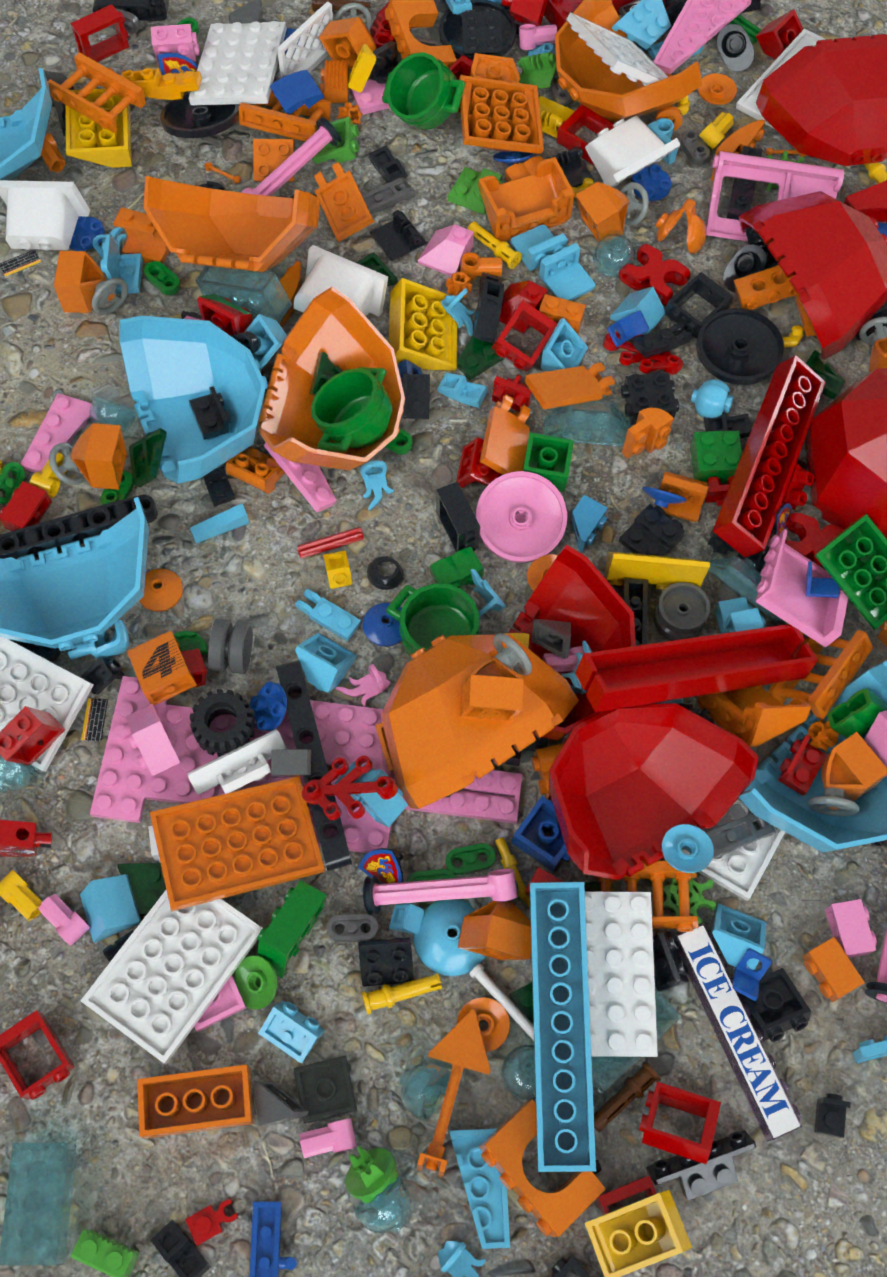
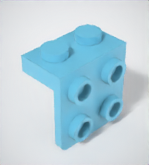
[510,225,568,271]
[100,234,143,294]
[539,243,595,301]

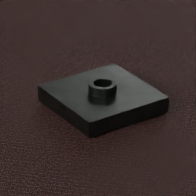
[293,1056,358,1124]

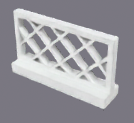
[276,2,333,81]

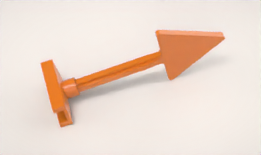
[417,1010,491,1178]

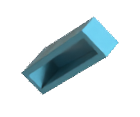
[190,503,249,543]

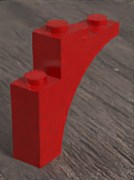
[844,180,887,223]

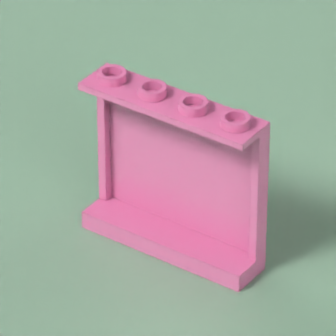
[755,529,848,647]

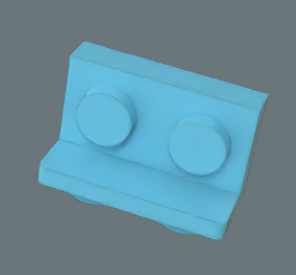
[258,1001,325,1064]

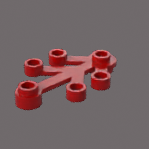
[603,332,683,375]
[301,756,398,820]

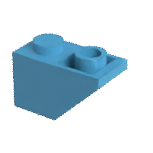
[570,495,608,552]

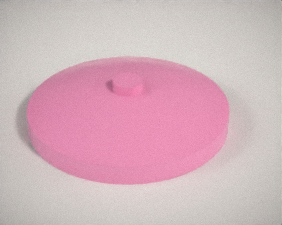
[475,471,567,563]

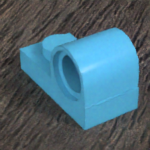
[647,118,678,165]

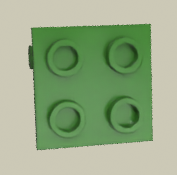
[518,52,557,89]

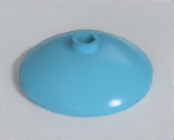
[413,899,486,976]

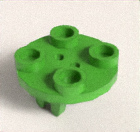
[345,1146,398,1203]

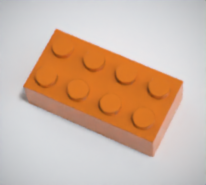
[137,1064,255,1139]

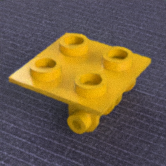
[539,96,575,138]

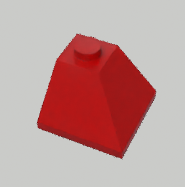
[756,9,804,60]
[499,280,548,334]

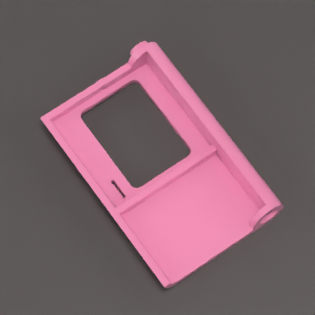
[706,151,844,241]

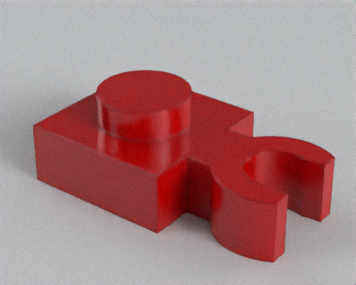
[185,1199,239,1246]

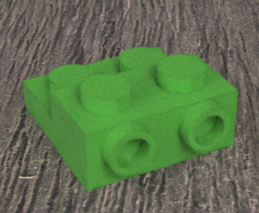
[312,117,359,164]
[448,167,504,215]

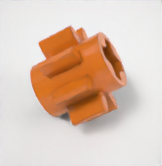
[337,102,363,125]
[446,272,472,298]
[807,719,840,751]

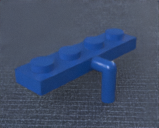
[249,1202,299,1277]

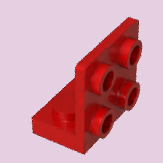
[456,437,502,488]

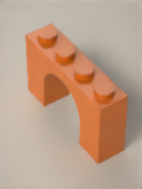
[385,0,457,68]
[479,1099,606,1237]

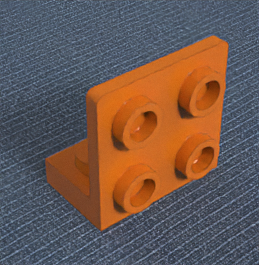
[253,139,296,182]

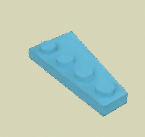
[449,1129,510,1249]

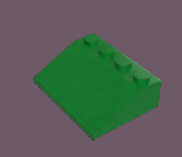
[815,514,887,630]

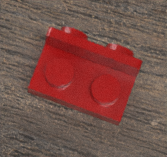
[778,734,827,796]

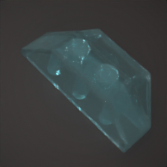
[543,400,632,446]
[705,556,780,624]

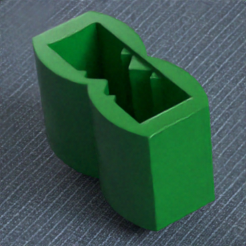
[430,547,484,589]
[827,688,887,739]

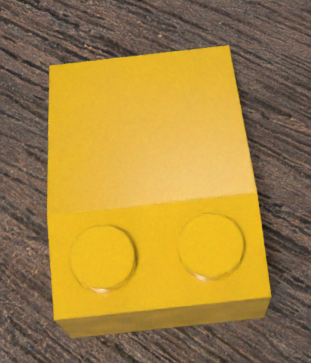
[585,1190,692,1277]

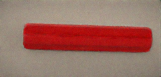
[297,527,364,558]

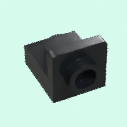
[203,467,235,507]
[81,657,125,695]
[814,1093,851,1138]

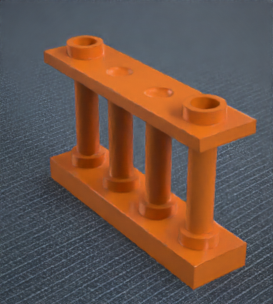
[48,52,146,133]
[239,89,331,142]
[768,630,874,719]
[593,861,699,932]

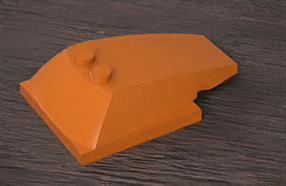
[459,53,544,154]

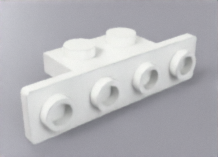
[187,729,287,794]

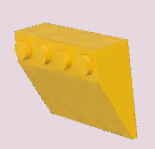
[66,88,132,168]
[388,278,457,371]
[605,551,710,590]

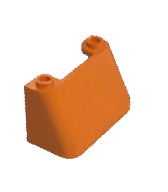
[478,157,575,242]
[697,685,811,747]

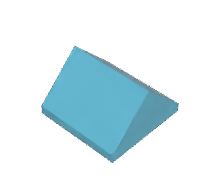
[610,287,666,335]
[541,318,588,371]
[80,874,141,943]

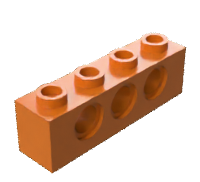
[734,265,800,310]

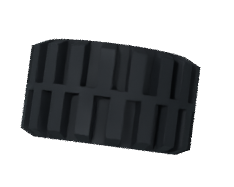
[190,689,255,757]

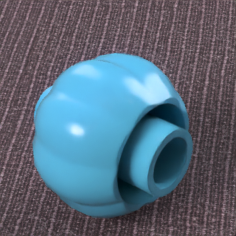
[691,379,734,418]

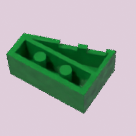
[257,880,327,979]

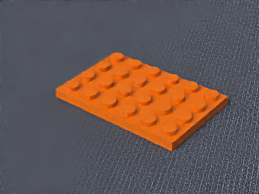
[150,776,325,912]

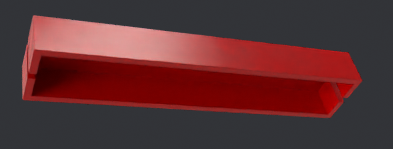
[575,624,818,712]

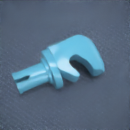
[68,620,129,660]

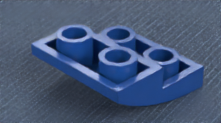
[270,70,324,115]

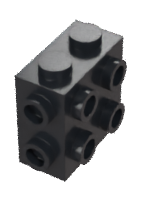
[621,372,679,425]

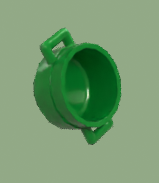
[382,52,465,130]
[311,367,393,452]
[386,583,484,658]

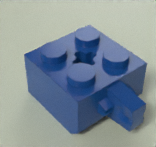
[512,796,574,872]

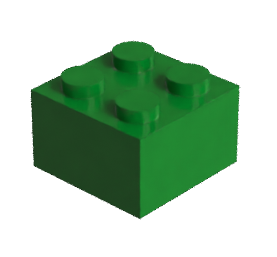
[690,431,742,483]
[523,432,574,492]

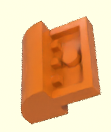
[622,408,674,459]
[226,447,285,494]

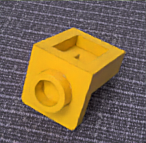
[323,550,352,589]

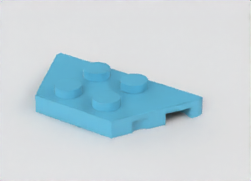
[612,0,671,50]

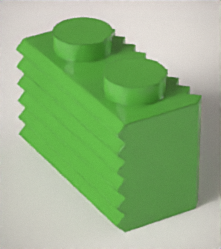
[71,1230,140,1277]

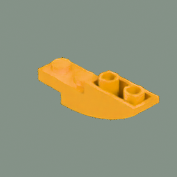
[121,68,202,100]

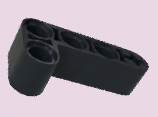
[93,0,169,21]

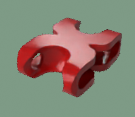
[619,244,691,306]
[785,512,844,570]

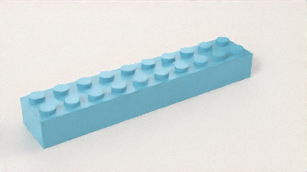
[530,882,596,1172]

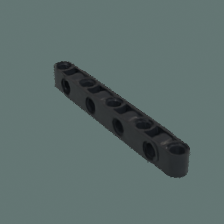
[0,494,158,560]
[276,660,352,871]

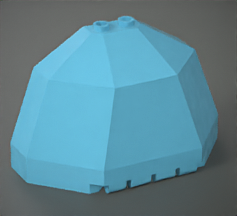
[0,68,52,181]
[119,316,268,484]
[0,497,149,651]
[739,660,887,853]

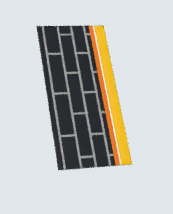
[0,249,41,277]
[81,698,108,741]

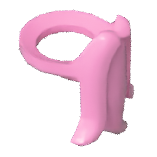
[336,664,390,707]

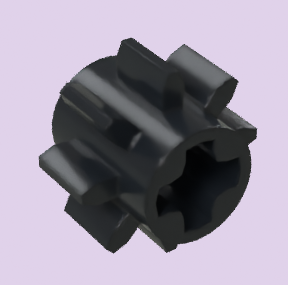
[708,529,734,555]

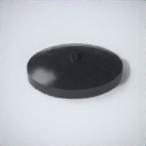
[439,0,516,60]
[160,94,239,138]
[696,308,784,385]

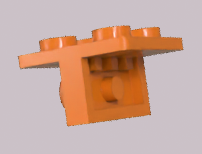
[654,471,708,522]

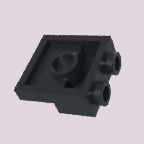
[618,504,685,557]
[736,968,811,1042]

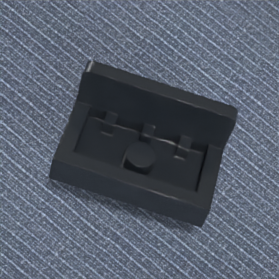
[653,931,689,992]

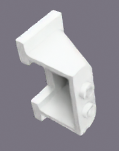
[585,115,680,188]
[0,180,90,250]
[293,245,388,317]

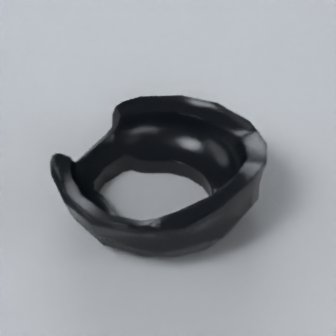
[367,556,404,590]

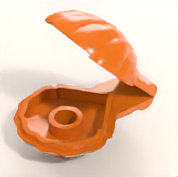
[654,199,706,254]

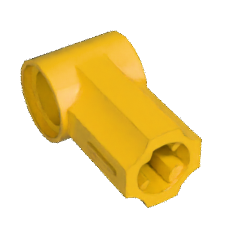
[698,112,734,150]
[29,453,67,498]
[0,869,43,921]

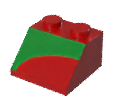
[197,294,253,335]

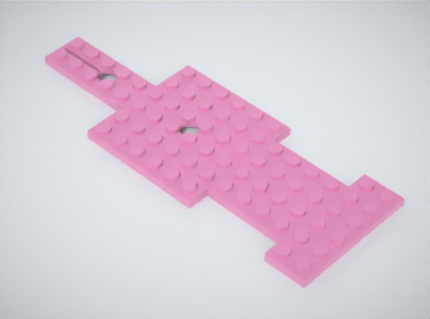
[90,676,522,853]

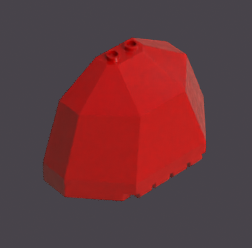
[756,34,887,166]
[738,191,887,360]
[805,368,887,539]
[508,544,636,740]
[549,703,759,880]

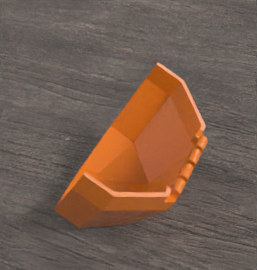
[555,0,702,123]
[143,176,320,272]
[258,287,405,470]
[381,634,579,809]

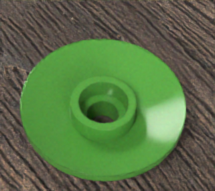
[234,955,277,1010]

